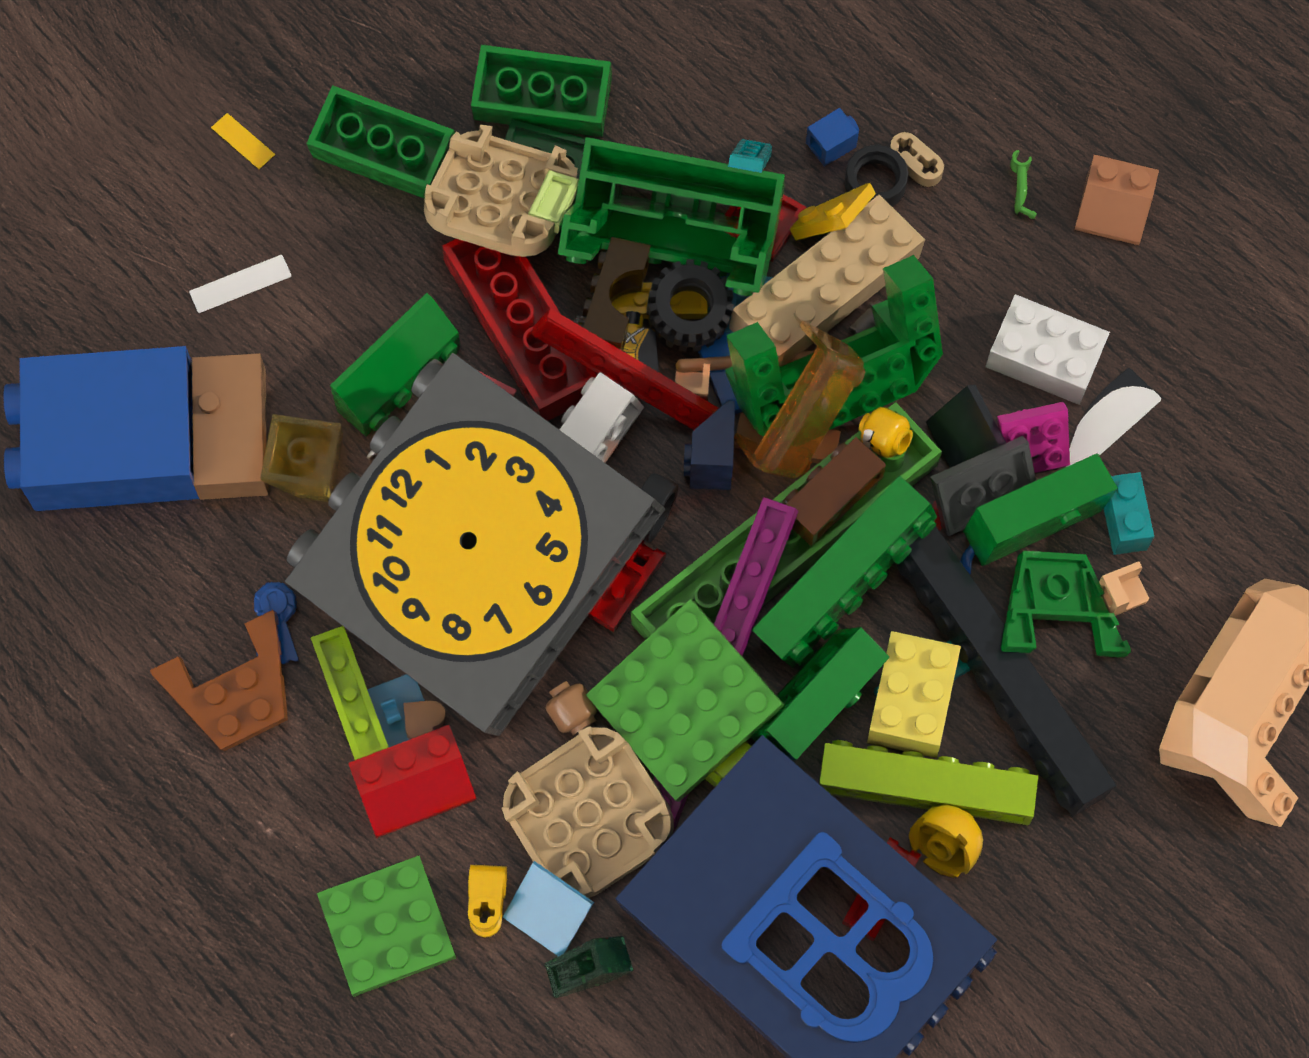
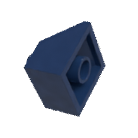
[683,401,735,490]

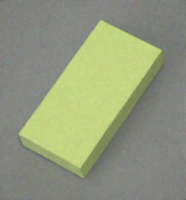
[528,170,579,233]

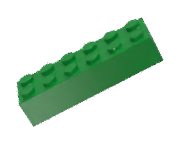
[752,475,938,668]

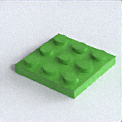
[317,856,456,997]

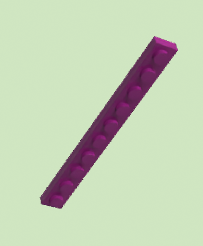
[653,497,799,835]

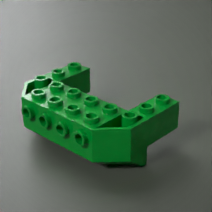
[725,255,943,445]

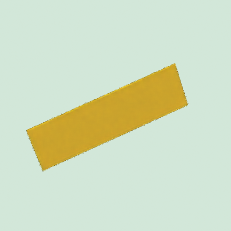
[211,113,275,169]

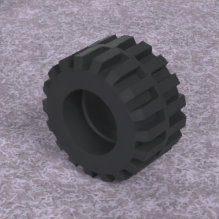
[647,259,734,352]

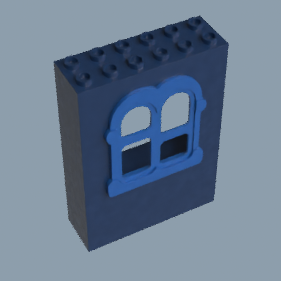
[615,735,998,1058]

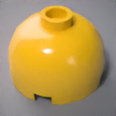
[909,805,983,878]

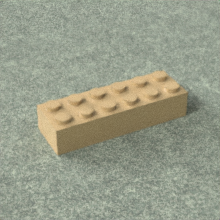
[729,195,925,367]

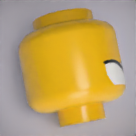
[859,407,913,458]

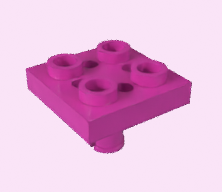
[997,402,1070,473]

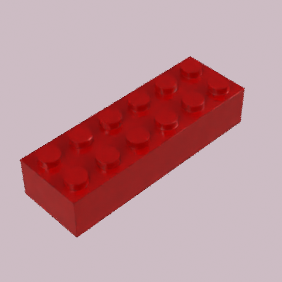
[442,239,597,421]

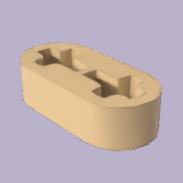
[890,132,944,187]

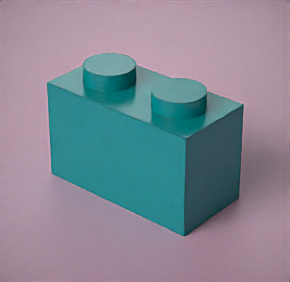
[1104,472,1154,555]

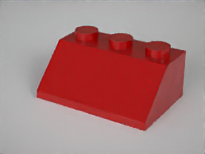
[348,725,477,838]

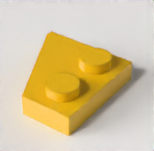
[790,183,876,240]

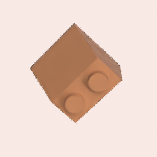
[1074,155,1159,245]

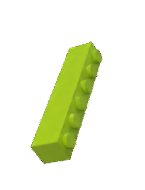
[818,740,1038,825]

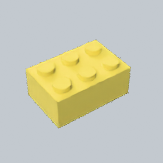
[867,631,961,758]

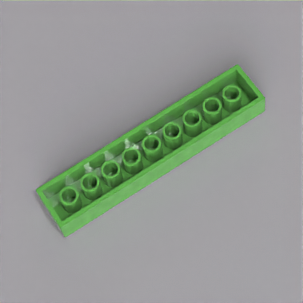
[631,402,942,640]

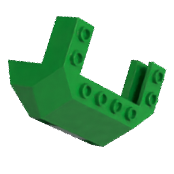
[558,137,785,296]

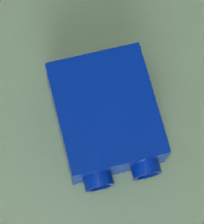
[4,346,199,511]

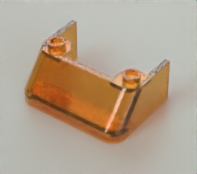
[734,321,865,479]

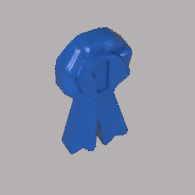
[254,582,299,665]

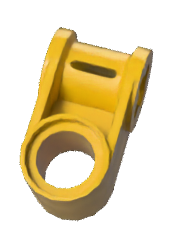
[468,865,507,938]

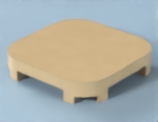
[424,125,578,257]
[502,726,674,898]

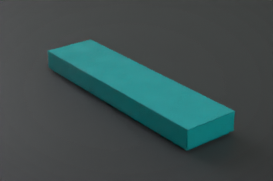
[728,139,772,173]

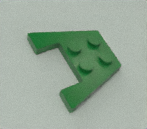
[1001,551,1131,657]

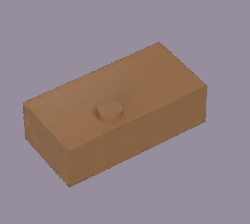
[192,353,269,500]

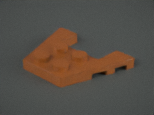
[150,610,288,751]

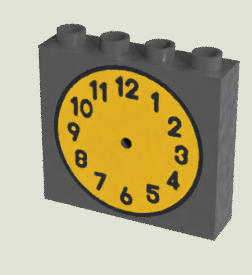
[285,353,665,736]

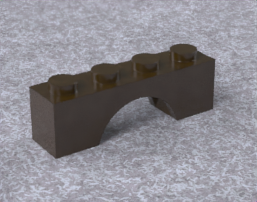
[578,237,651,351]

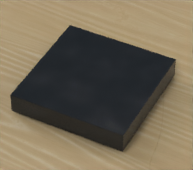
[926,384,1006,468]

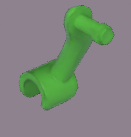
[1010,150,1037,219]

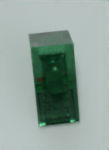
[544,936,634,998]

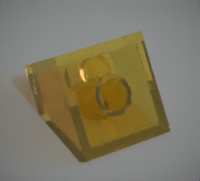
[260,414,343,502]

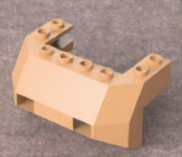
[1159,579,1309,827]

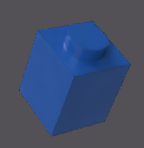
[806,108,859,167]

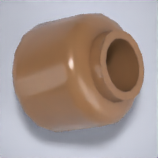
[545,681,598,736]

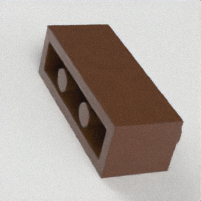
[782,437,886,547]

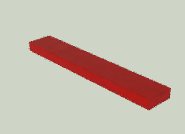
[531,308,719,430]

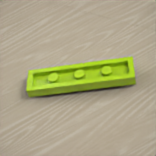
[311,626,389,760]

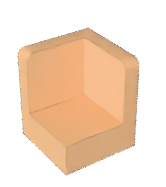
[675,363,710,401]
[1099,562,1149,616]

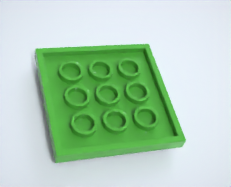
[586,599,785,802]

